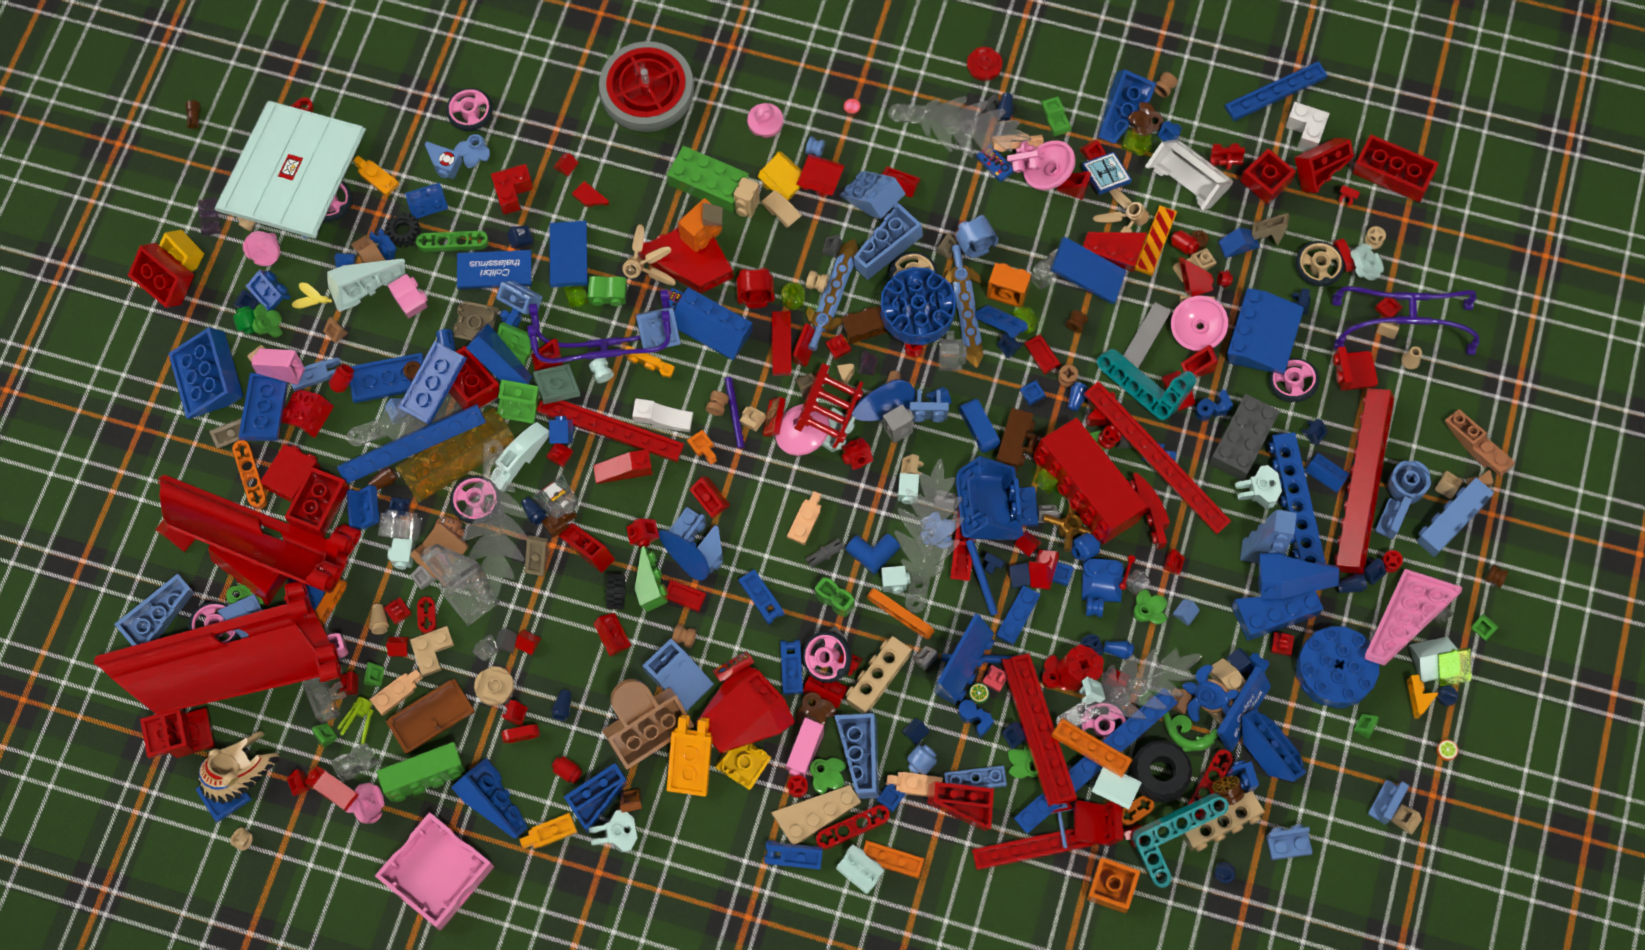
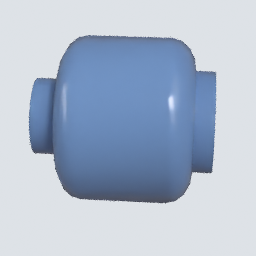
[907,744,937,775]

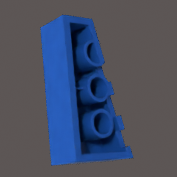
[1231,591,1323,641]

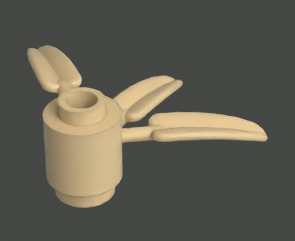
[1093,189,1149,232]
[623,224,676,286]

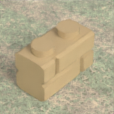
[734,178,760,218]

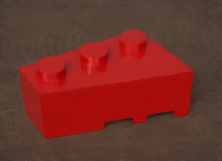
[1294,138,1354,193]

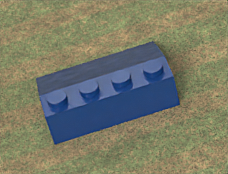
[1227,288,1304,375]
[168,327,243,419]
[935,613,995,705]

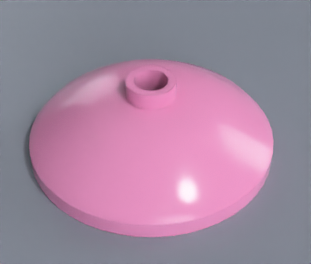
[1024,141,1075,190]
[1171,296,1228,352]
[775,404,830,456]

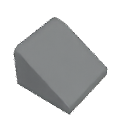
[411,565,437,590]

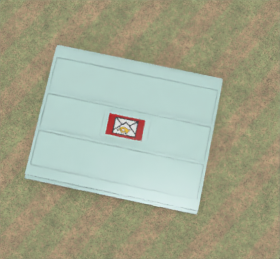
[215,101,366,239]

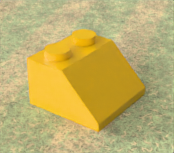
[159,230,204,272]

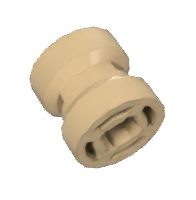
[806,270,829,293]

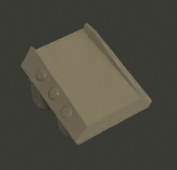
[453,301,499,340]

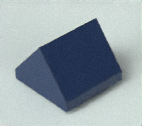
[1226,648,1253,676]
[901,718,930,746]

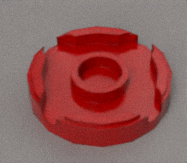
[967,47,1003,81]

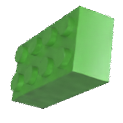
[667,146,749,213]
[377,742,467,802]

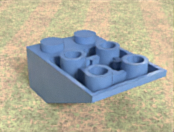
[840,171,905,218]
[643,639,714,711]

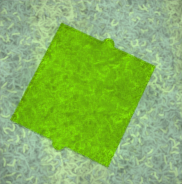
[1438,648,1472,686]

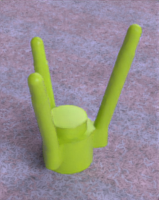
[338,697,374,744]

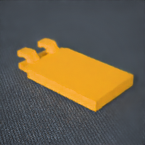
[667,715,713,797]

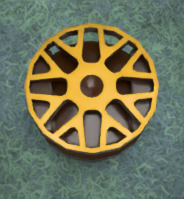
[1212,776,1245,805]

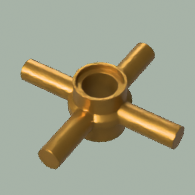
[1042,502,1093,552]

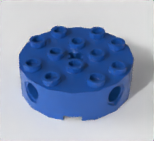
[880,267,956,345]
[1296,626,1379,709]

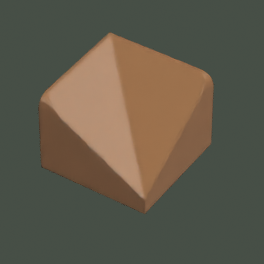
[1467,470,1493,488]

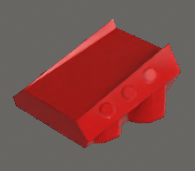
[796,154,845,198]

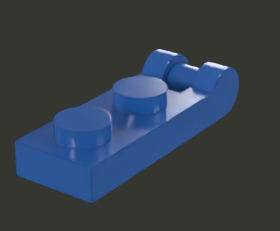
[976,305,1028,338]
[738,569,785,625]
[780,640,803,695]
[764,840,823,869]

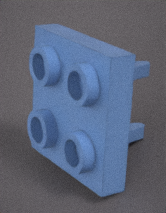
[636,307,680,349]
[910,389,949,422]

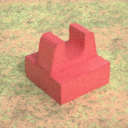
[982,665,1007,693]

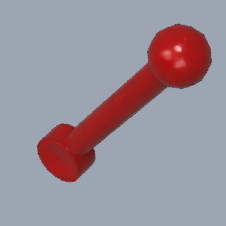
[1119,555,1135,590]

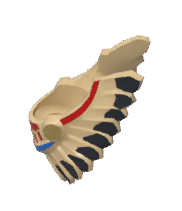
[198,731,281,804]

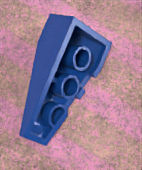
[1098,69,1156,144]
[451,758,528,839]

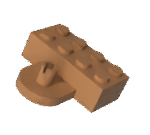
[602,679,694,770]

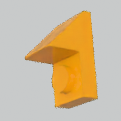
[1407,675,1438,719]

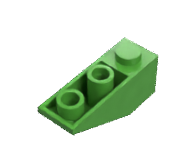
[635,546,668,612]

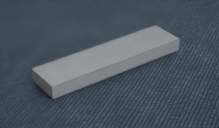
[1124,302,1171,368]

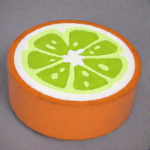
[1436,740,1458,761]

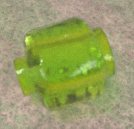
[781,282,806,310]
[1012,306,1038,334]

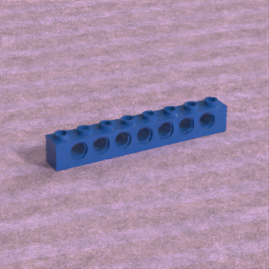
[1268,432,1326,564]

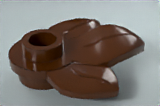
[1127,102,1163,138]
[797,692,837,725]

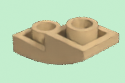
[761,190,802,228]
[1173,248,1217,283]

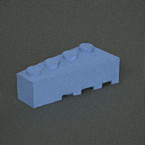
[854,202,923,280]
[1417,477,1494,557]
[1240,510,1297,564]
[114,574,195,646]
[834,713,879,799]

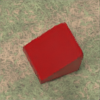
[1079,139,1107,161]

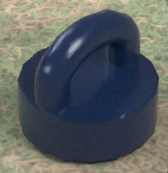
[1437,686,1459,707]
[1215,862,1236,883]

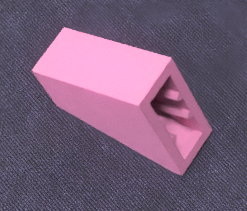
[251,349,305,385]
[786,718,824,778]

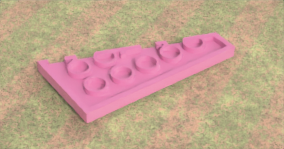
[1365,569,1462,665]

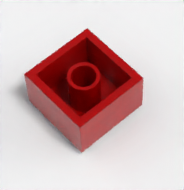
[1240,148,1296,204]

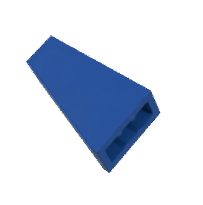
[466,323,533,385]

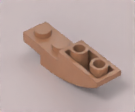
[1445,409,1515,476]

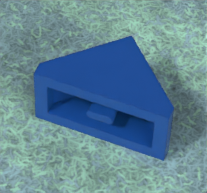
[1218,228,1260,259]

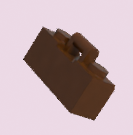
[996,408,1038,471]

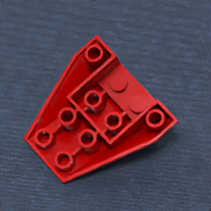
[695,667,795,753]

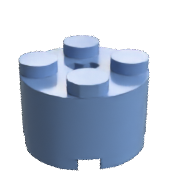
[955,215,999,258]
[1387,461,1431,504]

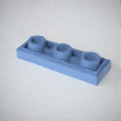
[944,765,1007,788]

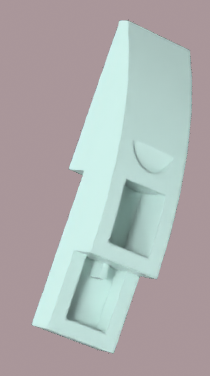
[488,422,549,492]

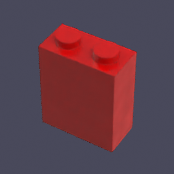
[260,444,321,503]

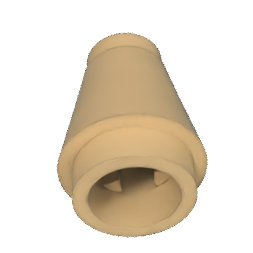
[1402,347,1422,369]
[369,604,389,635]

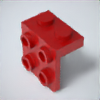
[1333,346,1378,391]
[281,390,334,438]
[1074,800,1124,846]

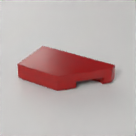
[572,181,609,207]

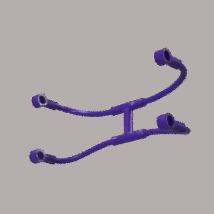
[1332,286,1480,355]
[528,289,672,363]

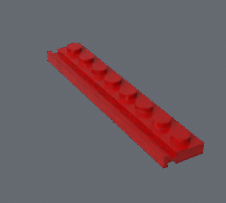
[1001,653,1077,807]

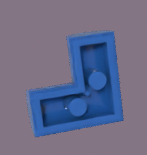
[846,534,900,575]

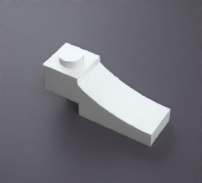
[632,399,693,432]

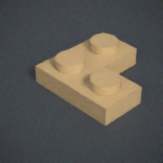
[410,626,454,677]

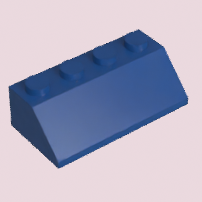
[674,287,753,361]

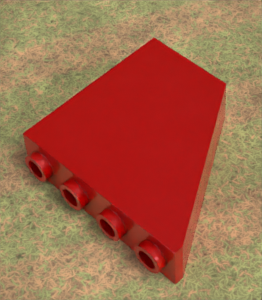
[638,227,734,294]

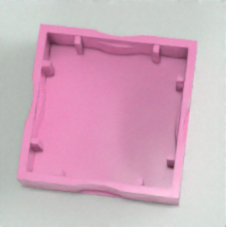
[375,812,494,931]

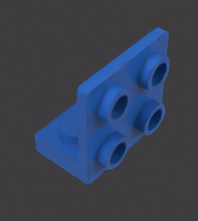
[1009,478,1038,527]

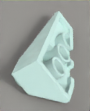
[327,258,405,312]

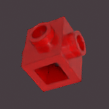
[841,437,874,470]
[626,518,659,548]

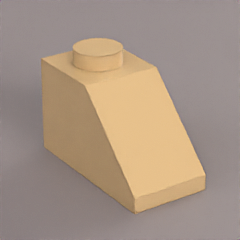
[1210,659,1246,693]

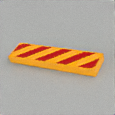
[1135,206,1177,276]

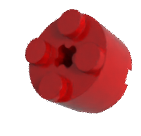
[736,268,775,309]
[1057,645,1104,691]

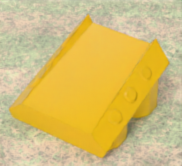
[758,152,802,201]
[714,744,771,790]

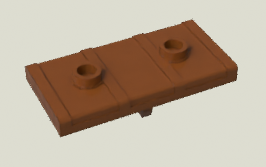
[386,679,475,755]

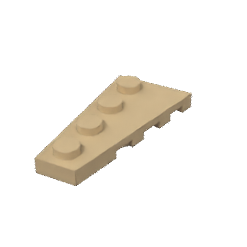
[771,785,861,845]

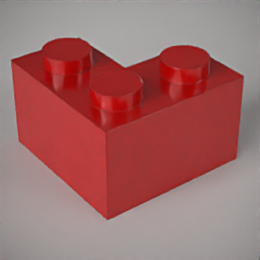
[491,164,533,215]

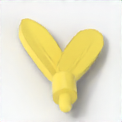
[292,282,332,309]

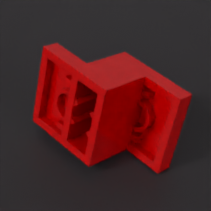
[140,708,216,759]

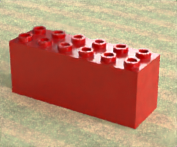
[1033,417,1148,545]

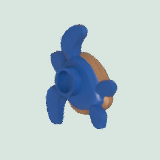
[1182,665,1239,722]

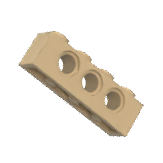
[846,636,912,714]
[1182,791,1264,852]

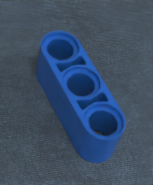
[959,399,1001,454]

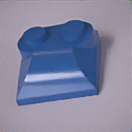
[1082,559,1123,603]

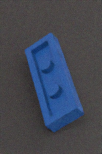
[996,585,1041,646]

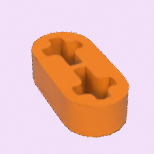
[1122,796,1154,826]

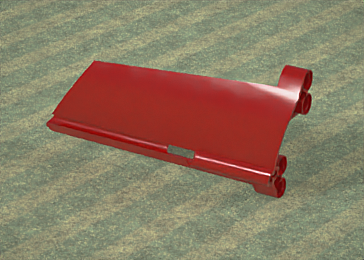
[158,475,361,593]
[94,581,342,715]

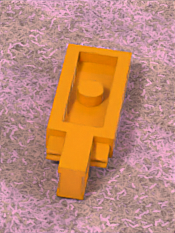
[353,156,400,197]
[625,346,675,378]
[519,813,577,849]

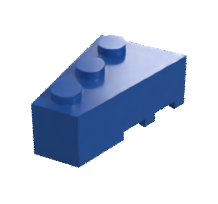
[564,763,627,834]

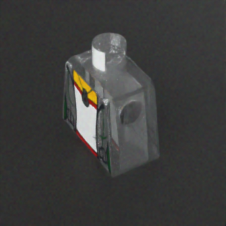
[533,475,579,518]

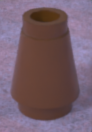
[368,466,398,490]

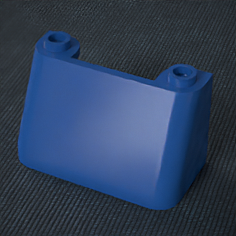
[956,456,1023,540]

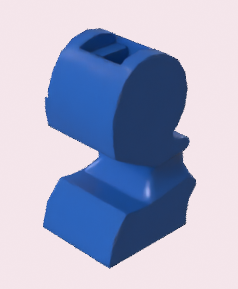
[1195,389,1233,421]
[958,700,994,739]

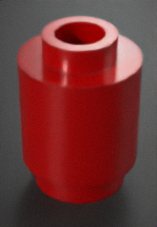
[1171,230,1200,255]
[328,364,354,393]
[552,756,583,784]

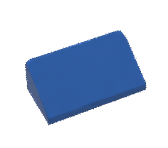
[1305,453,1350,492]

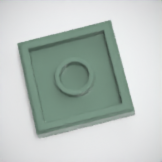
[533,364,580,405]

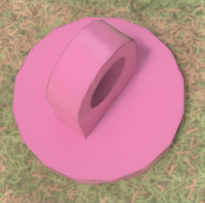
[747,103,783,138]
[243,231,281,266]
[346,783,384,824]

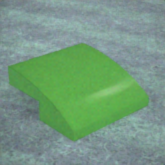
[497,322,532,367]
[497,380,539,424]

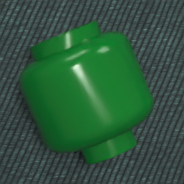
[233,306,255,335]

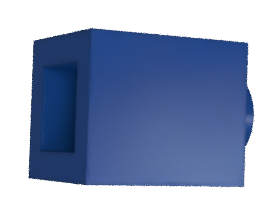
[549,416,573,443]

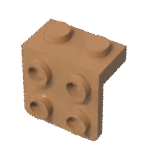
[410,523,468,581]

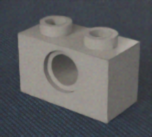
[883,404,914,444]

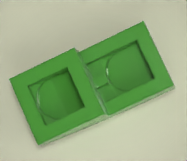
[1041,97,1071,136]

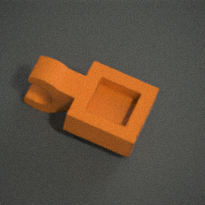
[687,430,717,465]

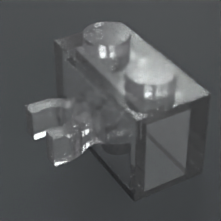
[938,331,967,371]
[302,677,347,724]

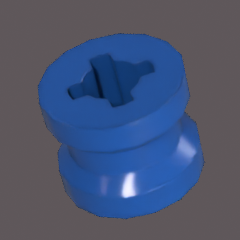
[1086,597,1104,618]

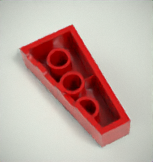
[208,545,288,606]

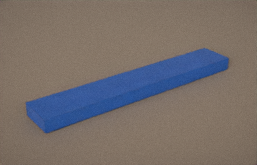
[1224,61,1328,122]

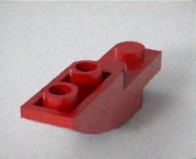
[1129,473,1170,550]

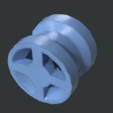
[805,137,825,157]

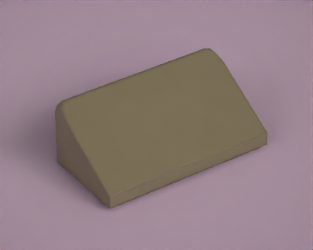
[209,417,242,449]

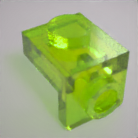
[1121,130,1152,156]
[563,286,588,308]
[1035,469,1058,494]

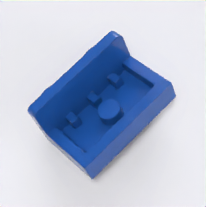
[346,485,379,529]

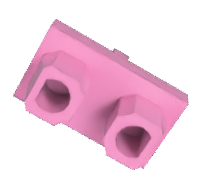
[1007,141,1045,173]

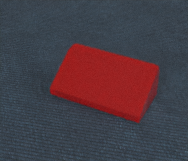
[882,166,921,198]
[793,323,815,367]
[689,477,730,518]
[594,612,632,656]
[803,676,849,708]

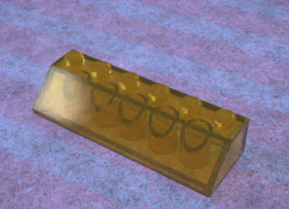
[395,407,515,503]

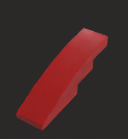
[772,311,792,376]
[950,509,975,581]

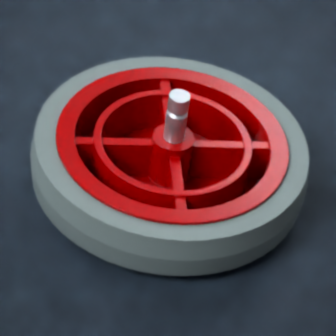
[599,41,694,132]

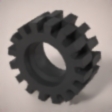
[385,212,421,248]
[606,574,626,610]

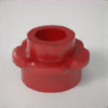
[1217,270,1233,288]

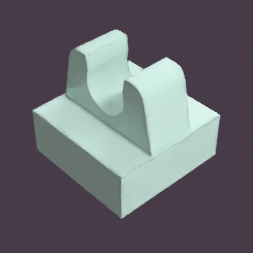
[1080,677,1106,704]

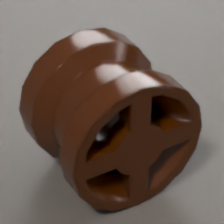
[1065,310,1089,333]
[1485,564,1508,588]

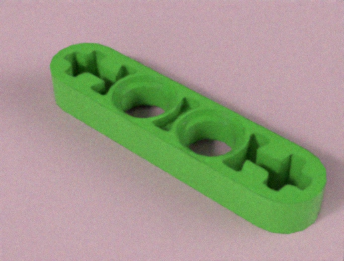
[416,231,489,252]

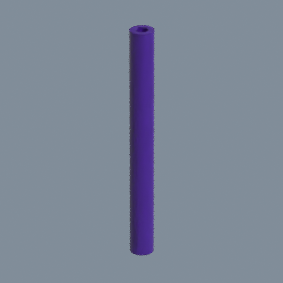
[725,377,745,449]

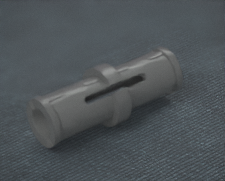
[805,538,844,568]

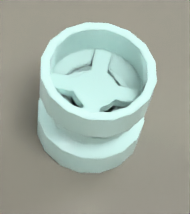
[589,358,614,383]

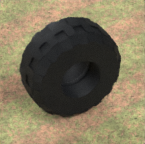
[1131,740,1192,803]

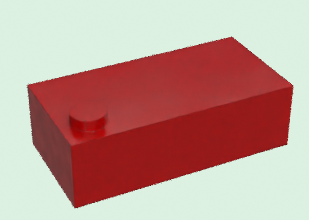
[1352,134,1439,203]

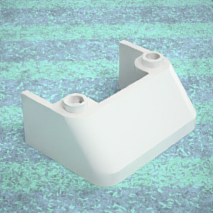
[1145,140,1233,210]

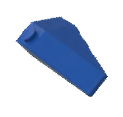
[1258,553,1339,599]

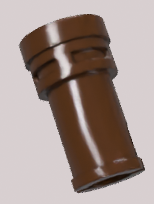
[185,100,200,129]

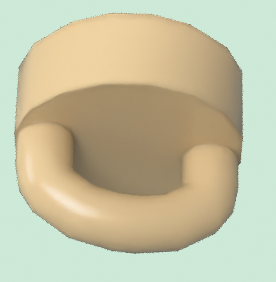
[230,827,253,851]

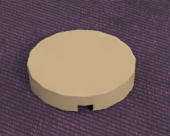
[474,666,514,706]

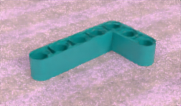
[1097,349,1196,420]
[1132,793,1229,887]

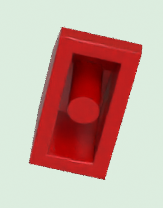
[1178,257,1214,297]

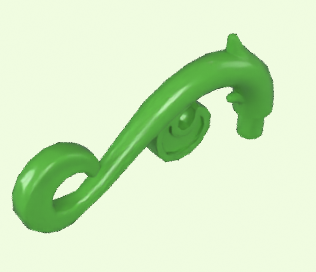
[1138,689,1219,752]

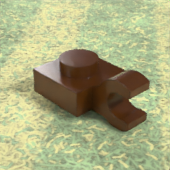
[541,505,577,538]

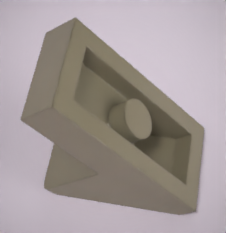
[1252,213,1290,245]
[524,535,550,576]

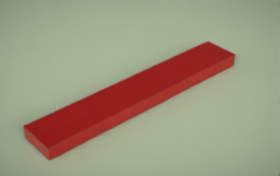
[972,828,1096,871]

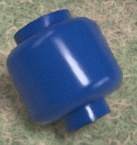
[1071,533,1100,561]

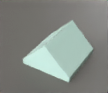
[1409,637,1459,682]
[1092,767,1142,809]

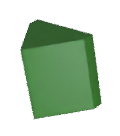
[1471,614,1498,641]
[364,662,385,687]
[1354,713,1379,739]
[312,723,338,749]

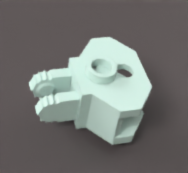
[1235,465,1282,509]
[589,810,637,852]

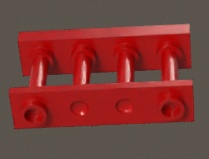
[794,363,864,448]

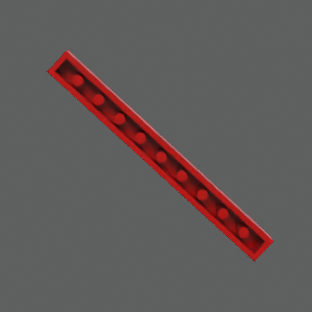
[1334,389,1395,574]

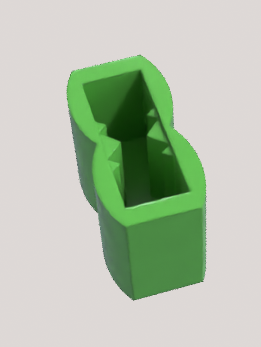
[588,276,628,307]
[815,577,855,617]

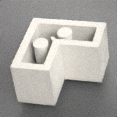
[1286,102,1330,151]

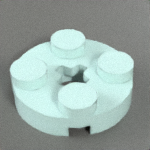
[1351,244,1384,280]

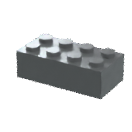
[1209,394,1280,481]

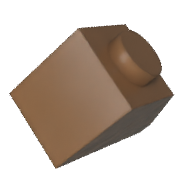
[350,235,385,263]

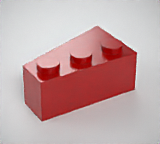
[1083,232,1147,273]
[927,782,994,831]

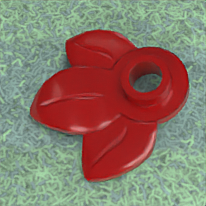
[1042,655,1070,691]

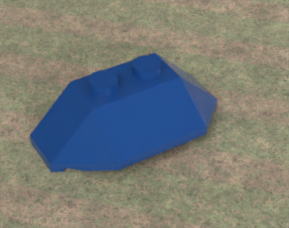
[1242,708,1306,782]

